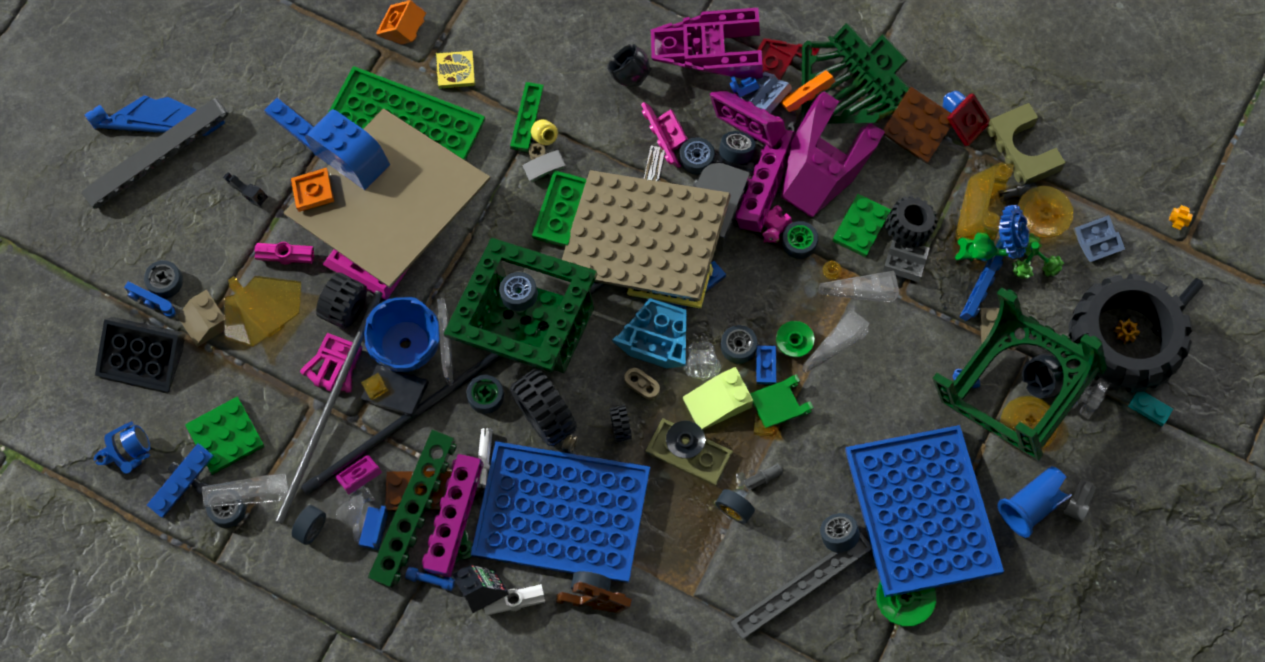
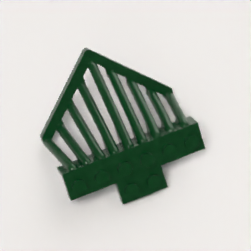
[801,23,910,124]

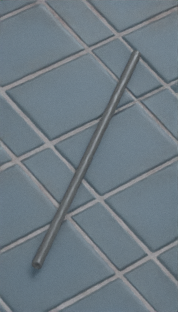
[275,290,383,524]

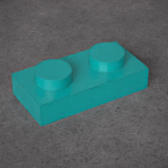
[1128,392,1173,427]

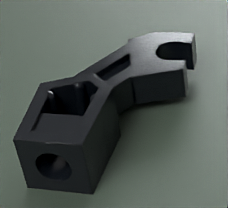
[223,172,268,206]

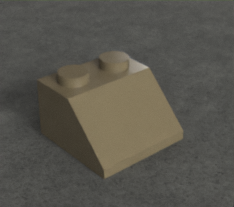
[177,289,230,347]

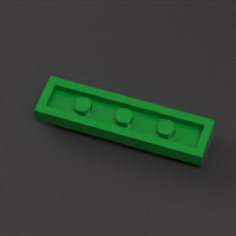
[510,82,544,152]

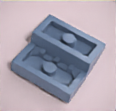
[741,72,792,114]
[1073,215,1125,262]

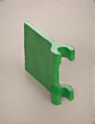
[750,375,814,429]

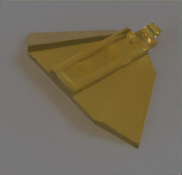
[224,276,301,347]

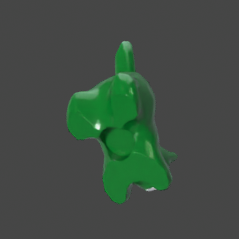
[955,232,1009,261]

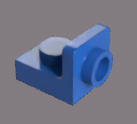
[729,76,760,97]

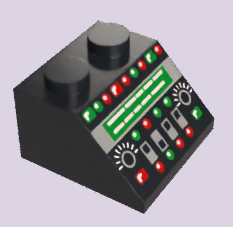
[452,565,509,613]

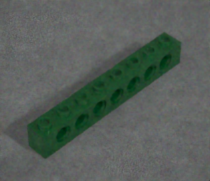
[368,429,457,588]

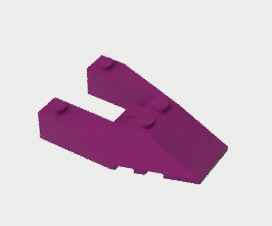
[651,8,763,79]
[781,92,884,217]

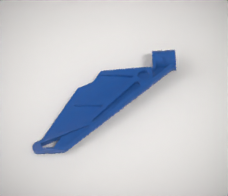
[84,95,225,136]

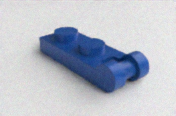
[124,281,176,318]

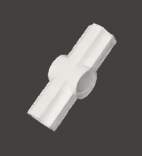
[484,585,545,616]

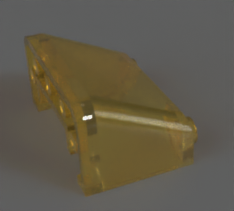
[956,163,1014,240]

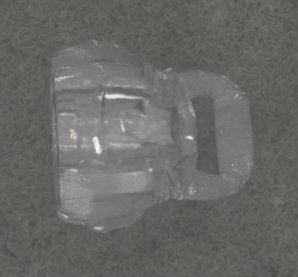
[684,342,721,379]

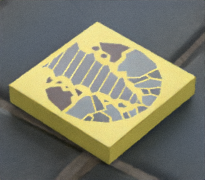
[436,51,475,88]

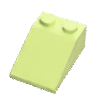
[683,367,753,430]

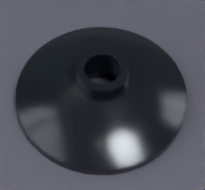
[666,420,705,459]

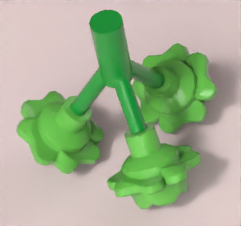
[1012,233,1064,279]

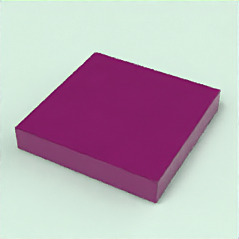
[335,455,382,495]

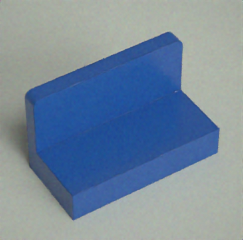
[359,506,388,550]

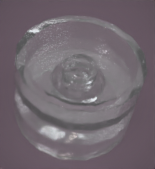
[1071,378,1110,419]

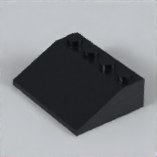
[95,317,186,392]

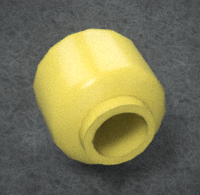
[531,120,558,146]

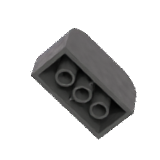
[692,163,750,252]

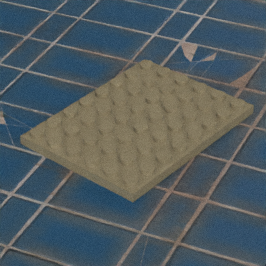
[562,170,731,301]

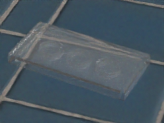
[437,298,454,385]

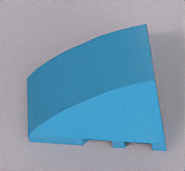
[612,298,686,368]

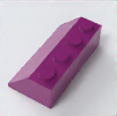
[709,91,786,148]

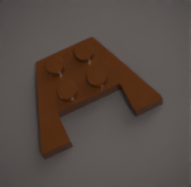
[555,581,632,613]

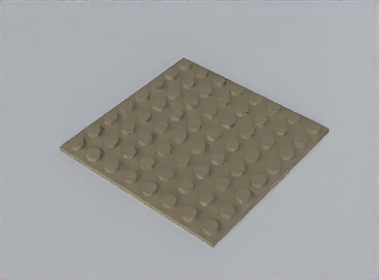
[283,109,491,288]

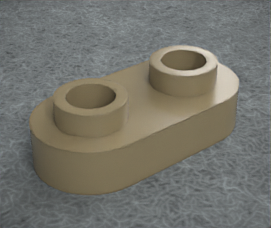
[625,368,660,400]

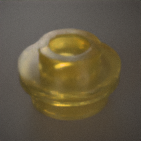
[822,261,841,279]

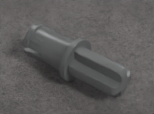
[744,463,783,490]

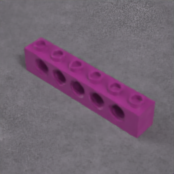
[735,130,795,232]
[422,454,484,578]

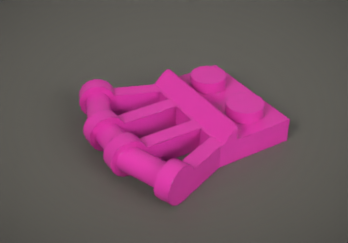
[300,333,363,393]

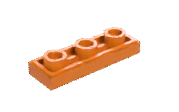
[781,70,835,112]

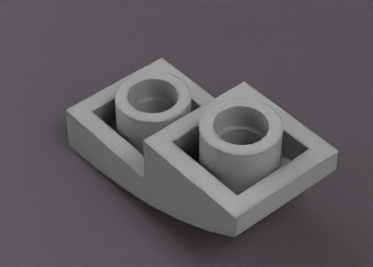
[522,150,566,183]

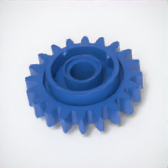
[999,205,1029,258]

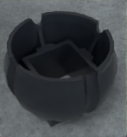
[607,44,652,86]
[1022,354,1070,398]

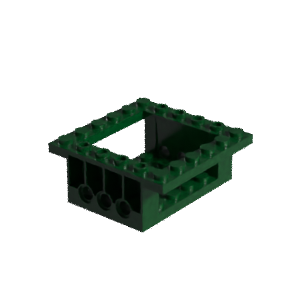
[443,238,598,373]

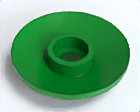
[776,321,815,357]

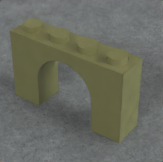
[987,103,1065,185]

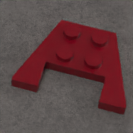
[756,38,820,97]

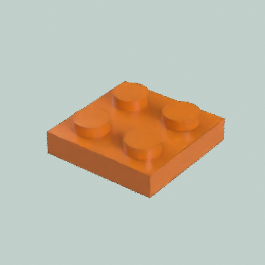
[291,167,334,212]

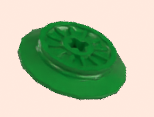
[876,581,936,626]

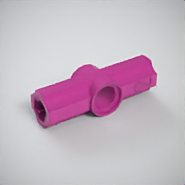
[254,242,314,265]

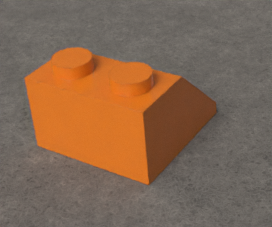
[376,0,426,44]

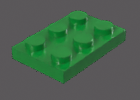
[832,194,891,258]

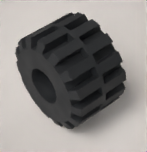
[316,272,367,329]

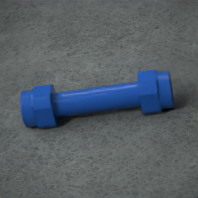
[405,567,455,591]

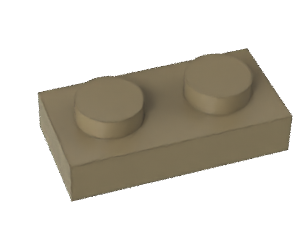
[979,308,1000,344]

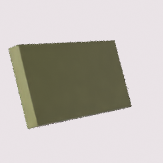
[645,418,733,487]

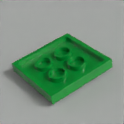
[185,396,265,475]

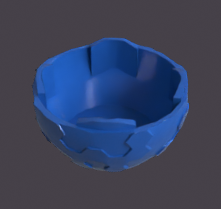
[364,297,440,372]

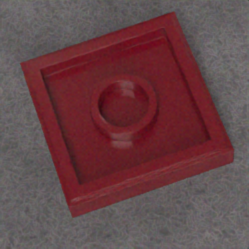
[947,94,990,146]

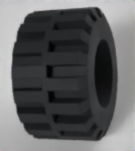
[886,196,938,248]

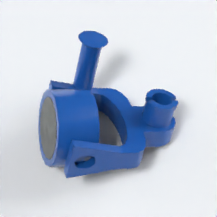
[94,421,150,473]

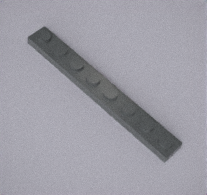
[731,532,872,640]

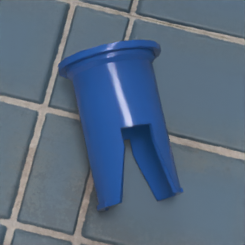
[997,466,1072,538]

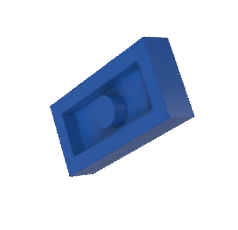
[756,346,776,385]

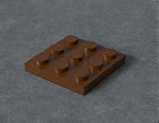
[883,87,952,163]

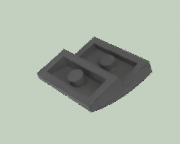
[883,240,930,282]

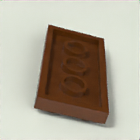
[385,471,466,512]

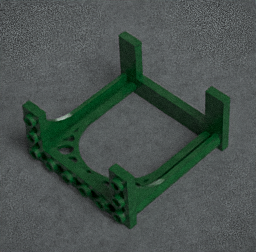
[932,287,1107,461]

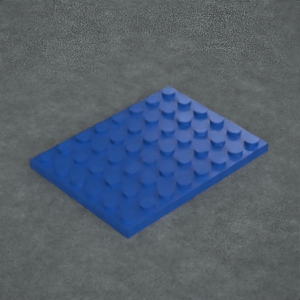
[845,425,1004,598]
[471,442,650,583]

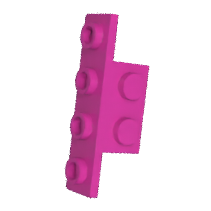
[641,102,688,168]

